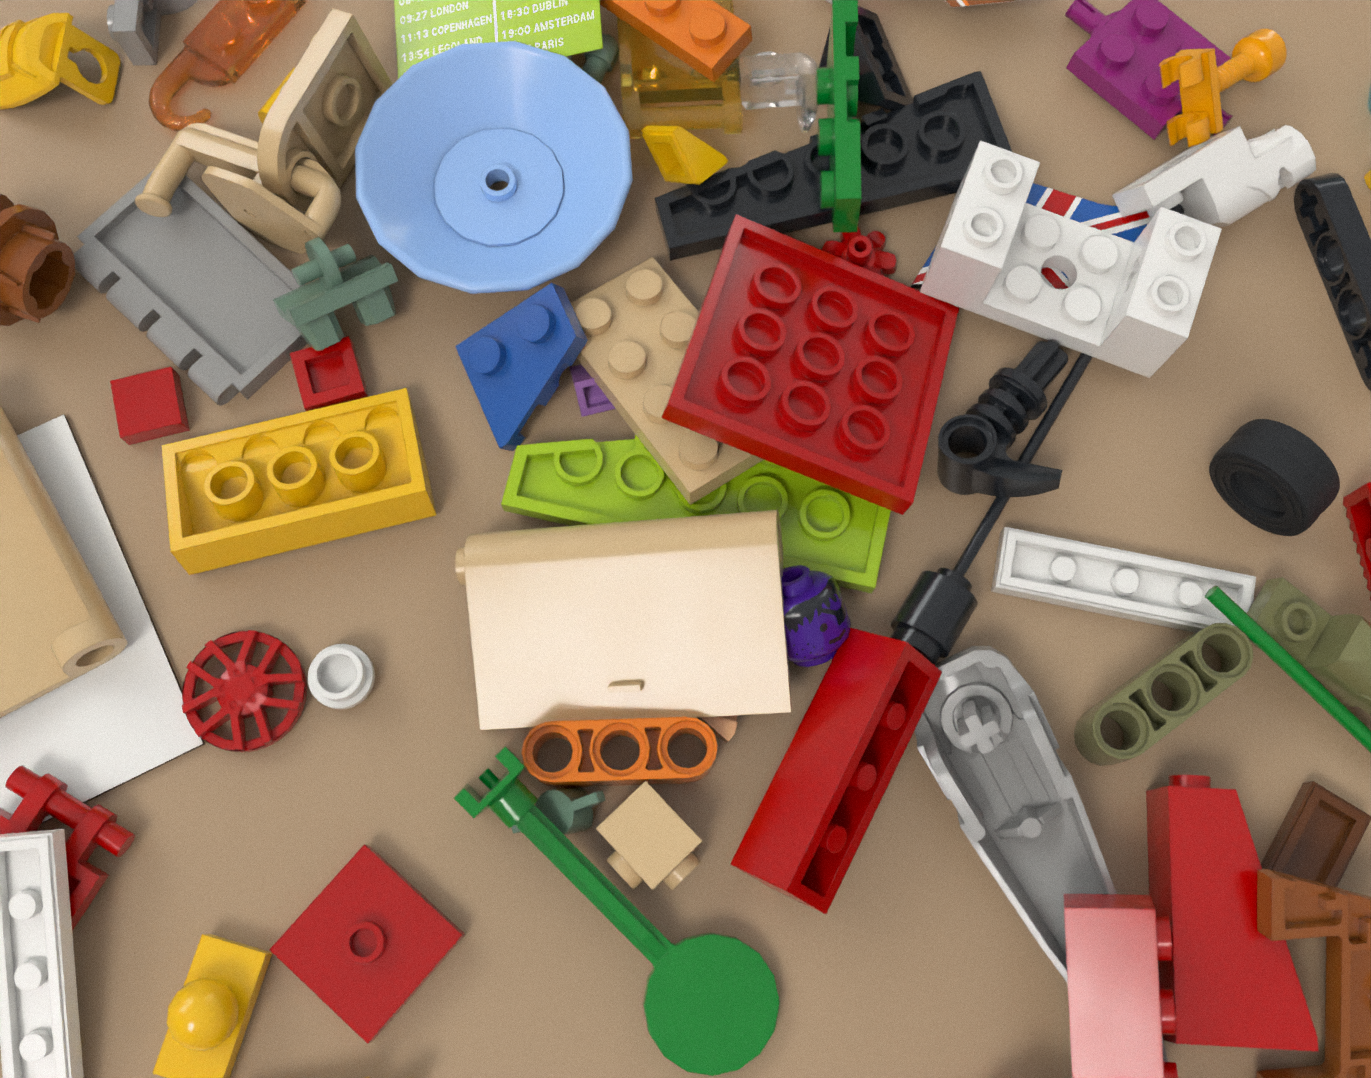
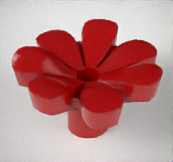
[821,228,897,276]

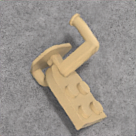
[135,8,393,254]

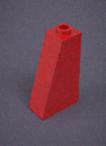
[1146,775,1318,1052]

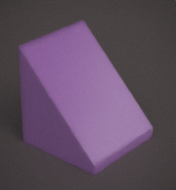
[569,364,616,417]

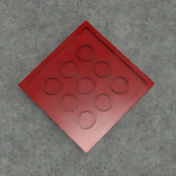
[661,214,959,515]

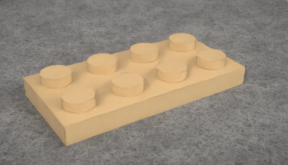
[571,257,764,505]

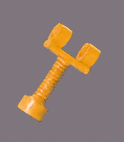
[1159,28,1287,147]

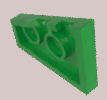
[815,0,862,233]

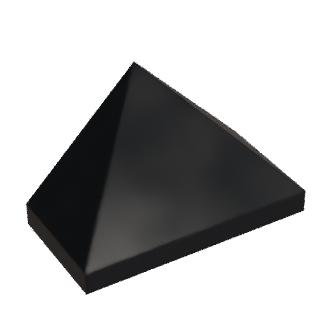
[813,6,913,111]

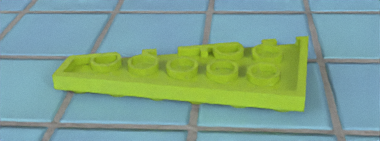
[501,435,891,594]

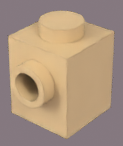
[596,781,702,890]

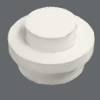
[308,644,375,709]

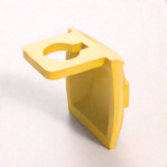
[0,13,120,110]

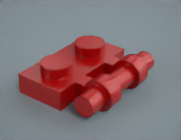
[0,765,135,931]

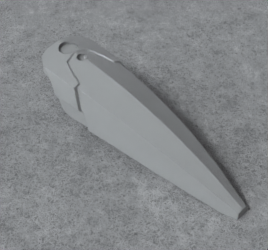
[915,646,1168,1062]

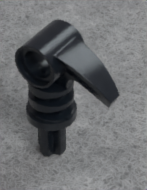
[937,340,1068,498]

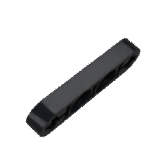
[1294,173,1371,391]

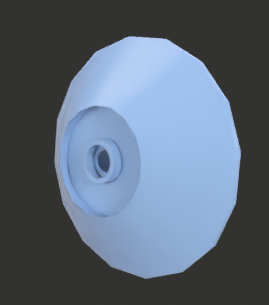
[355,41,633,294]

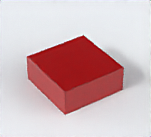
[290,336,369,411]
[110,366,190,445]

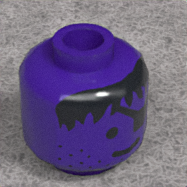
[781,565,851,667]

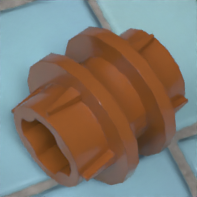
[0,193,76,326]

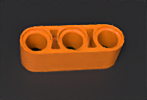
[521,717,718,788]

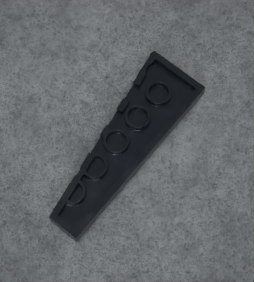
[655,71,1012,261]

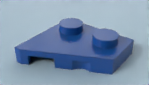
[455,282,588,451]

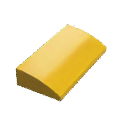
[161,388,437,575]

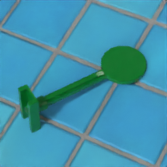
[454,746,780,1076]

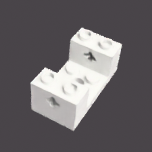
[919,140,1222,378]

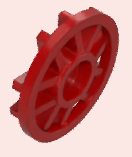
[182,630,307,752]

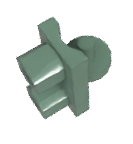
[273,237,398,351]

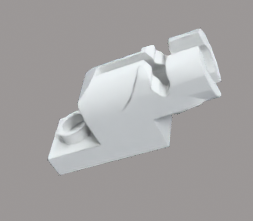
[1112,125,1316,227]

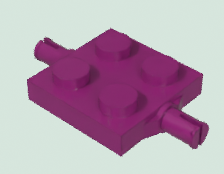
[1065,0,1233,140]

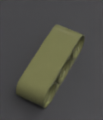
[1074,623,1254,766]

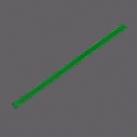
[1205,585,1371,753]

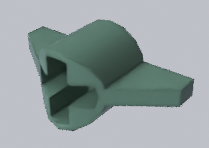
[511,786,606,835]

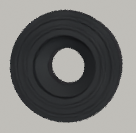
[1209,419,1340,536]

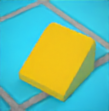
[641,126,728,185]

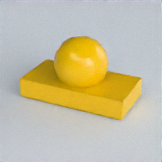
[152,934,272,1078]

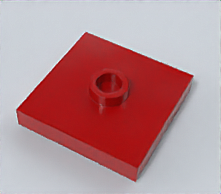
[269,844,466,1044]

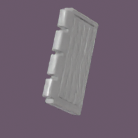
[73,170,307,406]

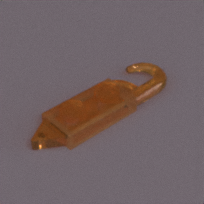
[148,0,306,132]

